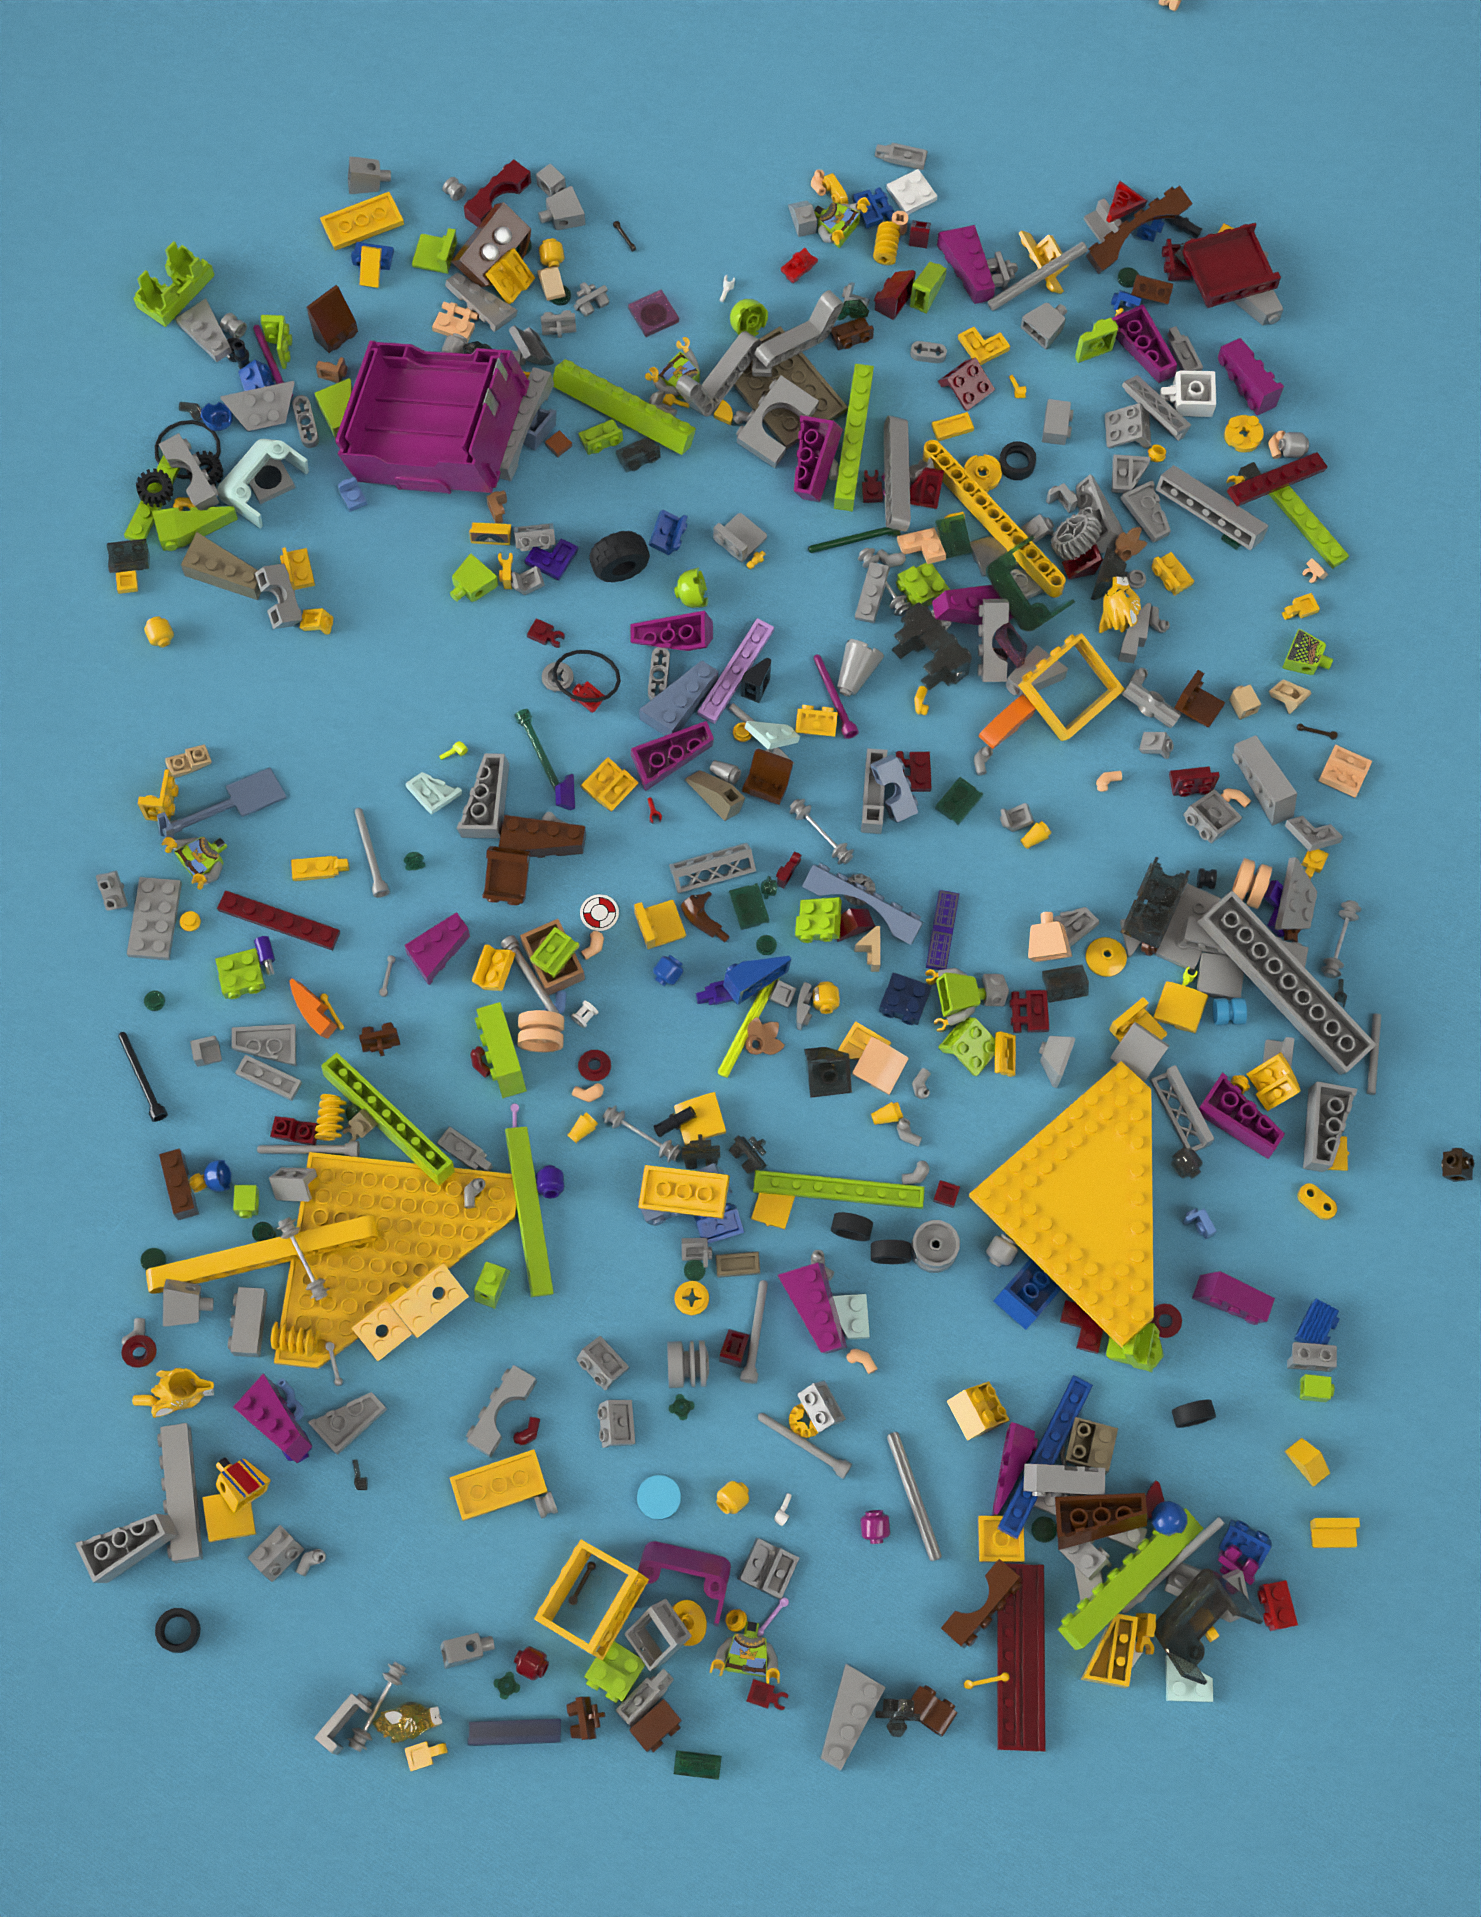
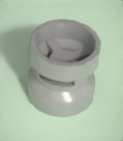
[220,313,247,339]

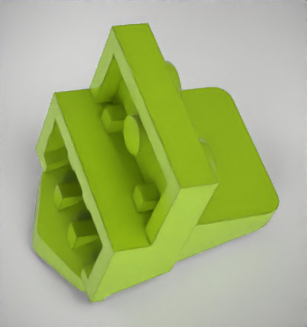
[1106,1323,1164,1372]

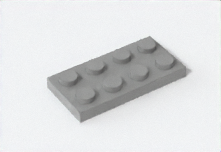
[127,877,182,960]

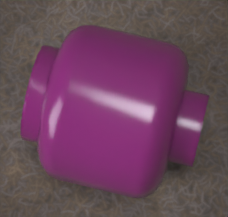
[860,1510,890,1544]

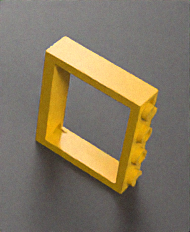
[1018,633,1125,741]
[534,1540,649,1661]

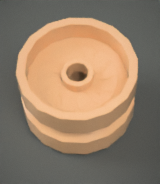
[1232,858,1272,909]
[517,1010,564,1052]

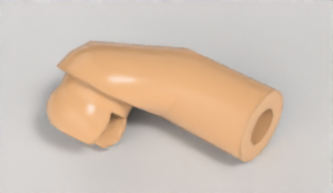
[811,169,826,196]
[1268,430,1285,459]
[1096,771,1122,792]
[1221,788,1251,808]
[581,931,604,960]
[572,1083,604,1102]
[846,1349,878,1374]

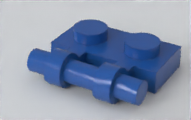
[852,187,894,229]

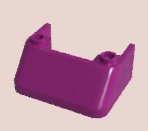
[633,1541,731,1627]

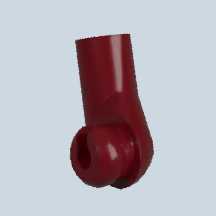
[470,1046,491,1078]
[513,1417,540,1445]

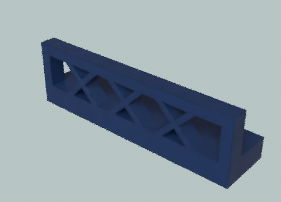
[468,1719,561,1746]

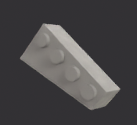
[456,754,509,838]
[1303,1082,1358,1172]
[75,1514,179,1583]
[820,1664,886,1771]

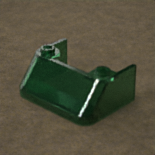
[986,535,1075,632]

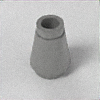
[710,760,741,784]

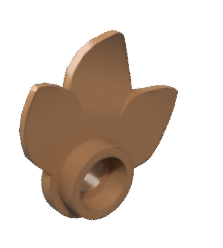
[1114,527,1147,562]
[745,1017,784,1055]

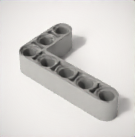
[754,290,844,368]
[676,331,762,417]

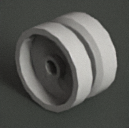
[911,1220,960,1273]

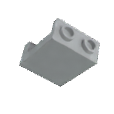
[314,1693,373,1755]

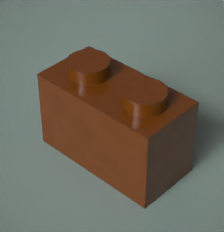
[629,1699,682,1753]

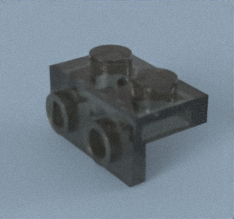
[107,539,150,573]

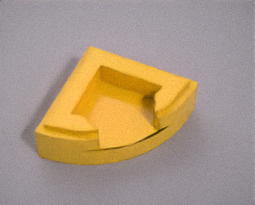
[714,400,733,426]

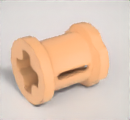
[892,211,909,236]

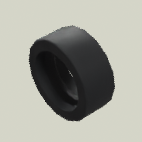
[999,441,1036,480]
[831,1212,873,1241]
[871,1240,911,1265]
[1172,1399,1216,1428]
[155,1608,201,1653]

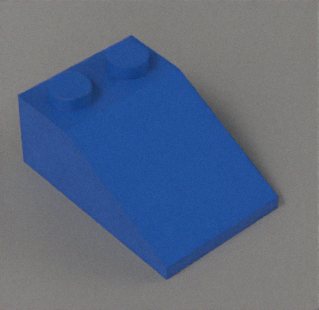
[723,956,792,1005]
[993,1258,1062,1330]

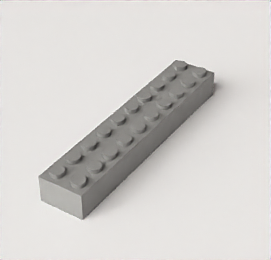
[1197,890,1376,1075]

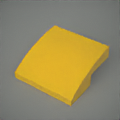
[486,248,535,304]
[580,757,639,812]
[1153,981,1208,1033]
[1246,1052,1301,1111]
[674,1092,726,1146]
[202,1494,256,1543]

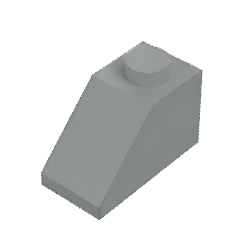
[788,201,817,237]

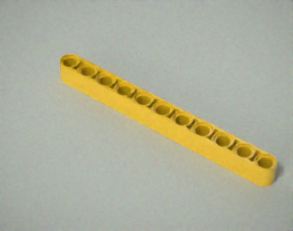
[922,440,1066,598]
[146,1215,379,1294]

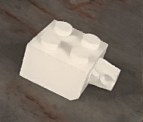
[1160,370,1216,417]

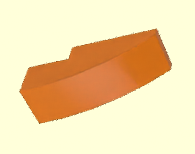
[978,694,1036,749]
[289,978,338,1039]

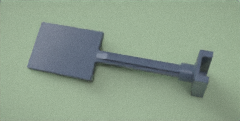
[157,768,286,847]

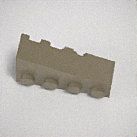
[181,532,261,600]

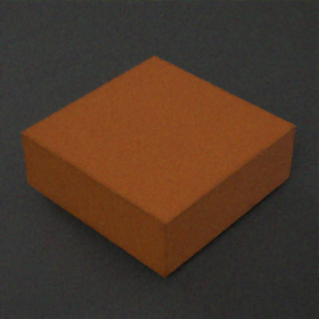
[545,430,572,457]

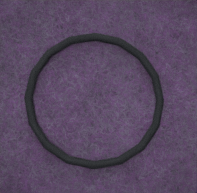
[154,420,221,479]
[553,650,621,702]

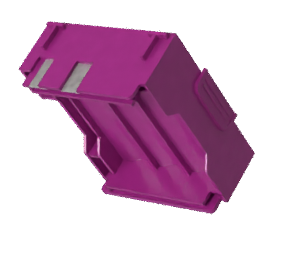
[335,340,530,494]

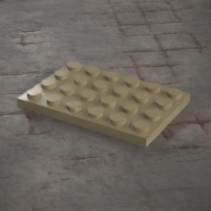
[733,326,848,450]

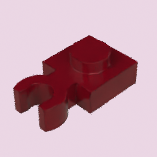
[862,470,883,503]
[527,618,565,648]
[776,851,802,889]
[746,1679,789,1710]

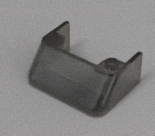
[1154,1568,1263,1685]

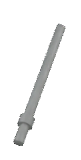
[1122,1517,1225,1614]

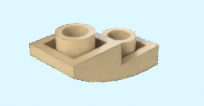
[165,744,212,778]

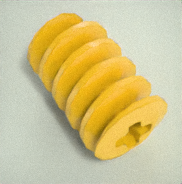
[873,221,901,265]
[314,1094,347,1141]
[270,1321,319,1357]

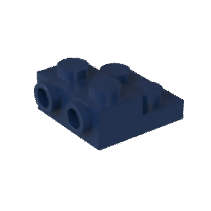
[879,972,932,1025]

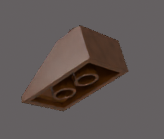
[306,285,358,353]

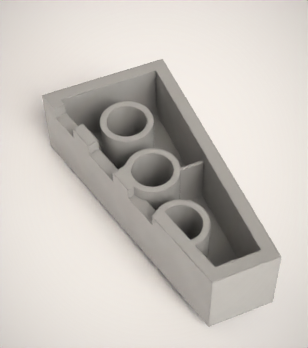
[1232,735,1297,826]

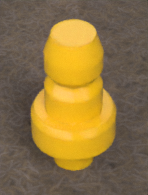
[746,551,766,569]

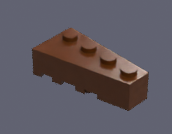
[499,815,586,858]

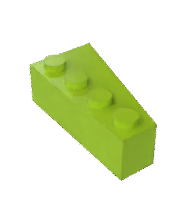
[475,1002,527,1099]

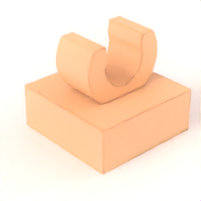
[1302,558,1329,583]

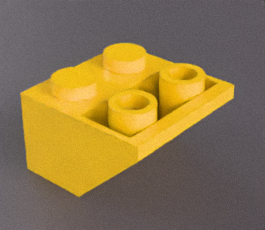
[947,1381,1010,1441]

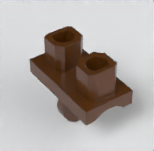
[359,1022,400,1057]
[566,1697,606,1740]

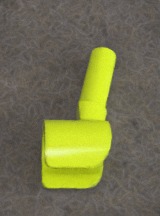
[439,741,468,760]
[1181,967,1198,986]

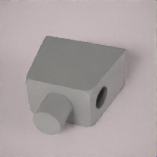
[348,157,391,194]
[538,186,585,230]
[1020,303,1067,349]
[163,1279,214,1326]
[440,1633,495,1669]

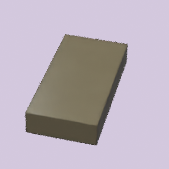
[716,1252,760,1278]

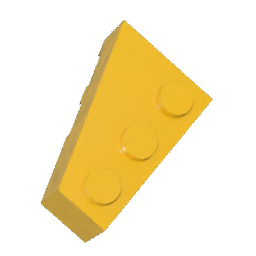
[1081,1614,1138,1688]

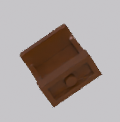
[1131,274,1173,304]
[482,846,531,905]

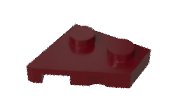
[910,467,944,509]

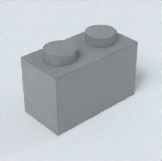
[1042,399,1074,445]

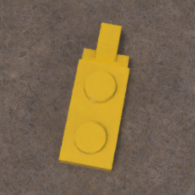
[291,856,349,881]

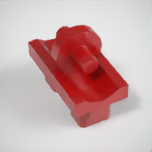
[781,248,818,284]

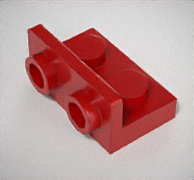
[1257,1580,1298,1631]

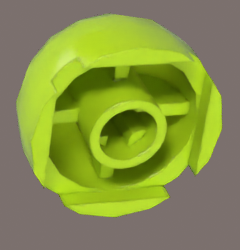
[730,299,768,337]
[674,567,708,608]

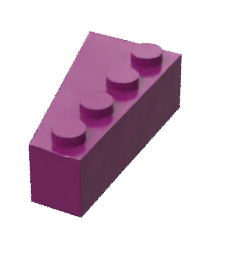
[937,225,995,304]
[1218,338,1284,416]
[932,583,1014,629]
[1199,1072,1285,1159]
[778,1262,847,1354]

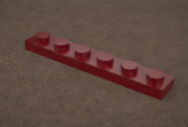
[1227,452,1328,507]
[217,890,340,951]

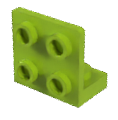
[412,228,458,274]
[261,315,292,369]
[938,1017,995,1076]

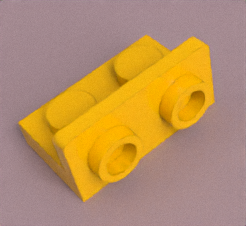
[280,547,315,590]
[1151,552,1194,596]
[795,705,838,737]
[472,944,516,991]

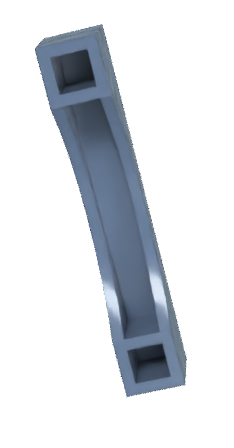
[802,863,924,945]

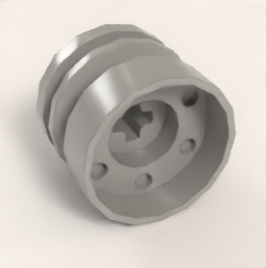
[667,1340,709,1388]

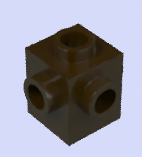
[1441,1148,1475,1182]

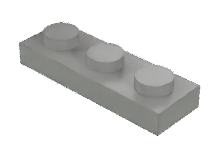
[855,562,890,623]
[235,1055,302,1101]

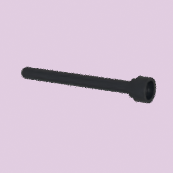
[118,1032,168,1122]

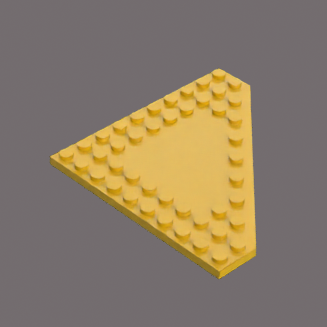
[969,1061,1154,1348]
[274,1152,517,1369]

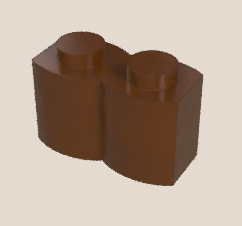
[903,1685,958,1737]

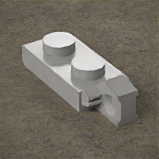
[875,143,928,170]
[1167,326,1203,371]
[437,1126,493,1171]
[616,1669,674,1728]

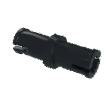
[1165,215,1203,239]
[232,339,250,370]
[653,1106,697,1137]

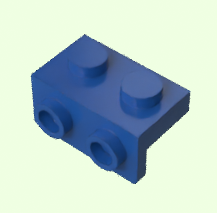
[238,359,275,391]
[648,510,688,555]

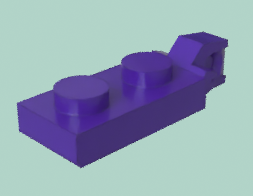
[696,980,755,1005]

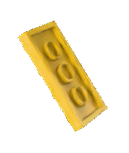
[320,192,404,251]
[638,1165,730,1219]
[449,1449,548,1521]

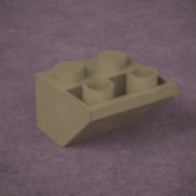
[1065,1417,1118,1475]

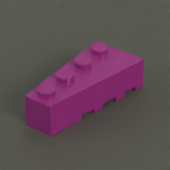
[1112,304,1177,383]
[794,415,843,502]
[631,721,714,791]
[233,1374,312,1463]

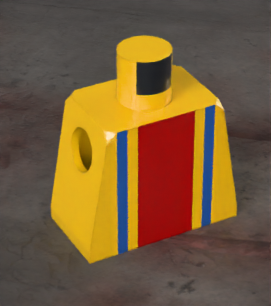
[216,1457,271,1513]

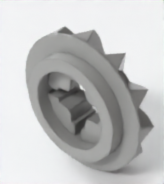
[542,662,573,692]
[844,873,876,906]

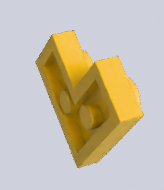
[958,327,1011,365]

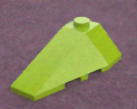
[152,506,238,551]

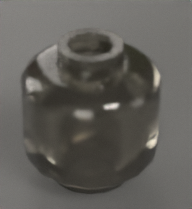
[1171,1147,1203,1180]

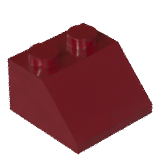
[874,270,916,320]

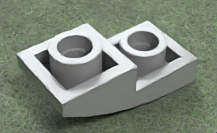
[796,982,813,1030]

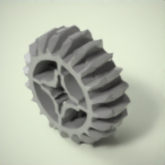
[1051,511,1102,560]

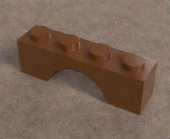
[941,1559,1023,1649]

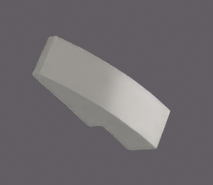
[1118,603,1151,664]

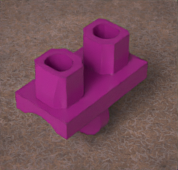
[1218,1544,1259,1585]

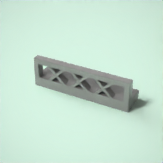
[1122,375,1191,441]
[669,843,756,893]
[1150,1065,1214,1155]

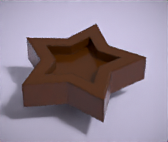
[1283,929,1301,942]

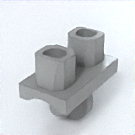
[986,251,1018,291]
[574,282,609,317]
[541,310,576,338]
[96,870,128,911]

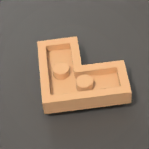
[897,528,946,564]

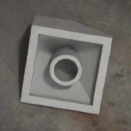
[1039,1036,1076,1088]

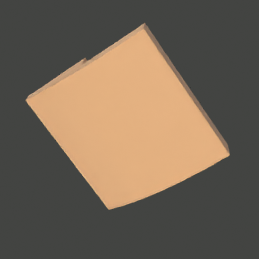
[1318,744,1372,798]
[852,1037,909,1095]

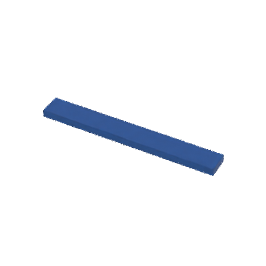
[997,1375,1093,1539]

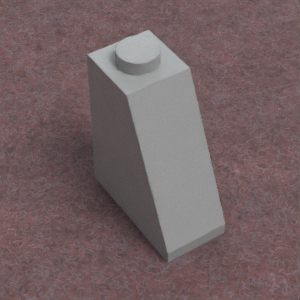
[1233,290,1284,326]
[1005,645,1068,697]

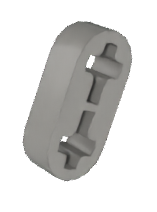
[910,341,947,363]

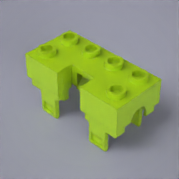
[133,241,215,327]

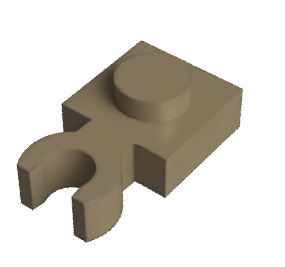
[342,1108,377,1141]

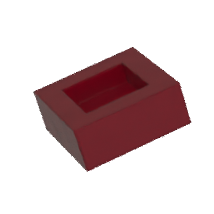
[933,1180,960,1208]

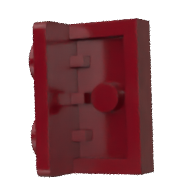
[1162,239,1192,281]

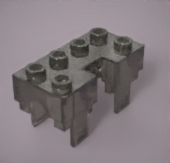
[892,602,972,690]
[1120,857,1190,949]

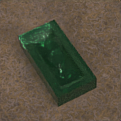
[674,1750,722,1780]

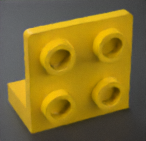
[138,769,179,821]
[634,900,686,949]
[1109,997,1167,1042]

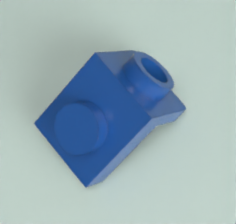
[1136,219,1165,242]

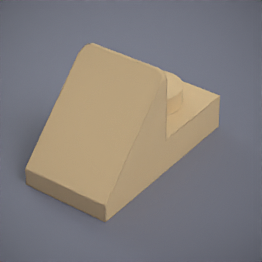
[537,266,565,301]
[1269,679,1312,714]
[854,926,880,972]

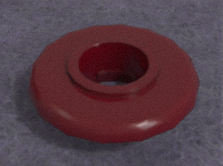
[578,1049,611,1081]
[1150,1303,1182,1338]
[121,1335,157,1368]

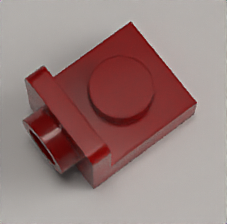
[570,681,605,713]

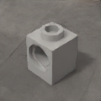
[536,164,566,197]

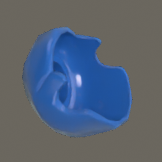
[201,402,233,431]
[204,1160,231,1192]
[1151,1501,1188,1536]

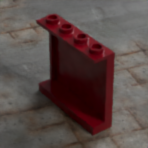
[1182,222,1281,308]

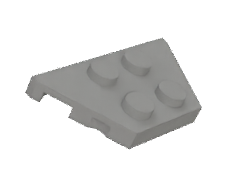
[220,381,294,431]
[1275,857,1317,930]

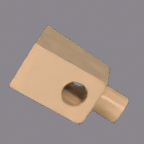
[1028,912,1072,962]

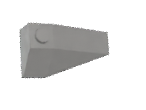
[1076,474,1123,553]

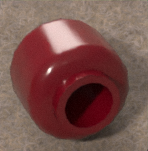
[514,1646,549,1681]

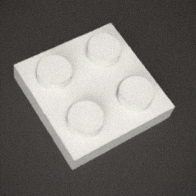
[886,169,938,215]

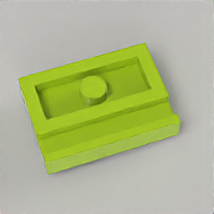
[530,927,580,978]

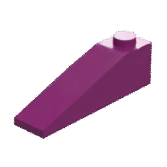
[631,610,713,651]
[992,1422,1038,1516]

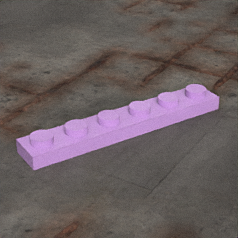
[698,618,774,724]

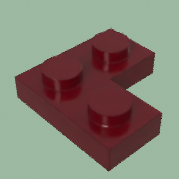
[1060,1300,1103,1354]

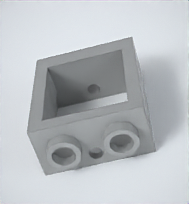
[624,1599,692,1671]

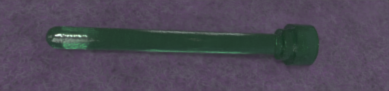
[514,709,559,791]

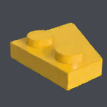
[835,1021,891,1060]

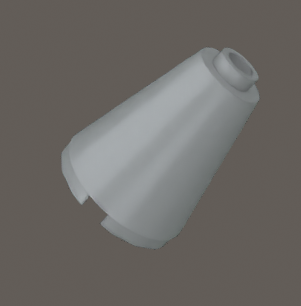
[837,639,884,697]

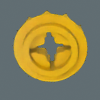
[675,1281,709,1316]
[789,1403,819,1438]

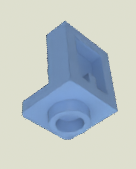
[338,477,367,512]
[1183,1208,1216,1239]

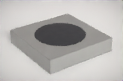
[249,458,295,504]

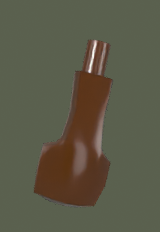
[680,891,730,943]

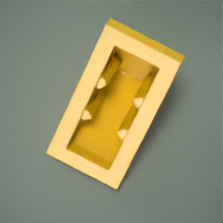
[1284,1438,1330,1487]

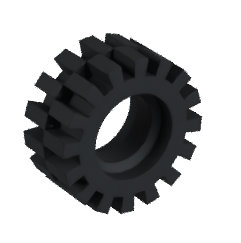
[186,451,223,486]
[136,468,174,507]

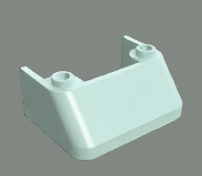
[217,439,309,529]

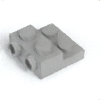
[514,523,556,551]
[1183,789,1242,843]

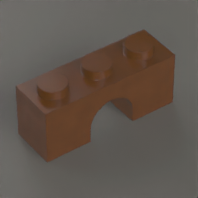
[159,1148,199,1220]

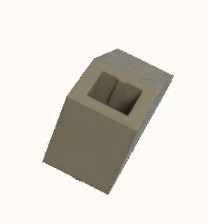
[685,770,745,821]

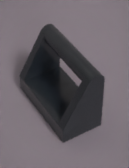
[741,658,771,703]

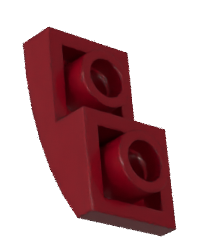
[270,1116,319,1145]

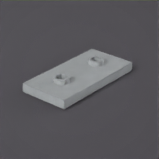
[1155,884,1221,972]

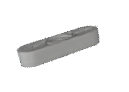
[292,395,319,448]
[648,647,670,701]

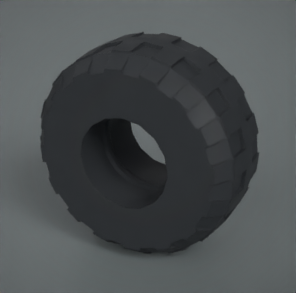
[589,531,650,583]

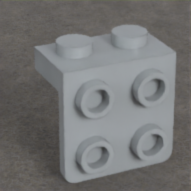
[713,513,767,562]

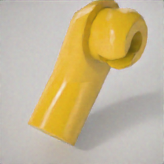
[914,686,929,716]

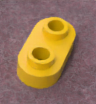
[822,173,848,204]
[1297,1183,1337,1220]

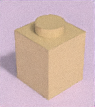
[1229,684,1261,720]

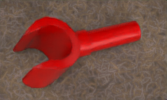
[647,797,662,824]

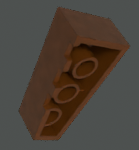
[1055,1493,1147,1550]

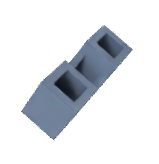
[870,755,919,822]

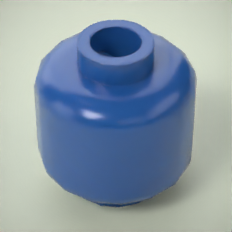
[653,955,684,986]

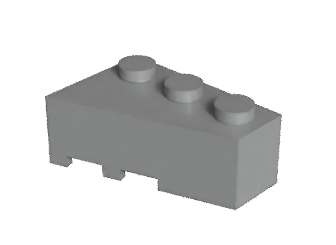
[1024,1464,1105,1497]

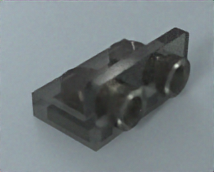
[616,437,661,473]
[1042,964,1089,1003]

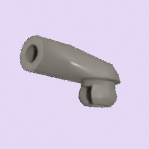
[1149,606,1170,633]
[912,1068,931,1099]
[121,1318,145,1345]

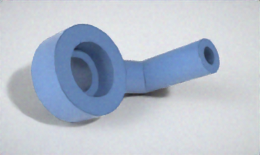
[277,1379,304,1422]

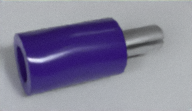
[254,936,275,976]

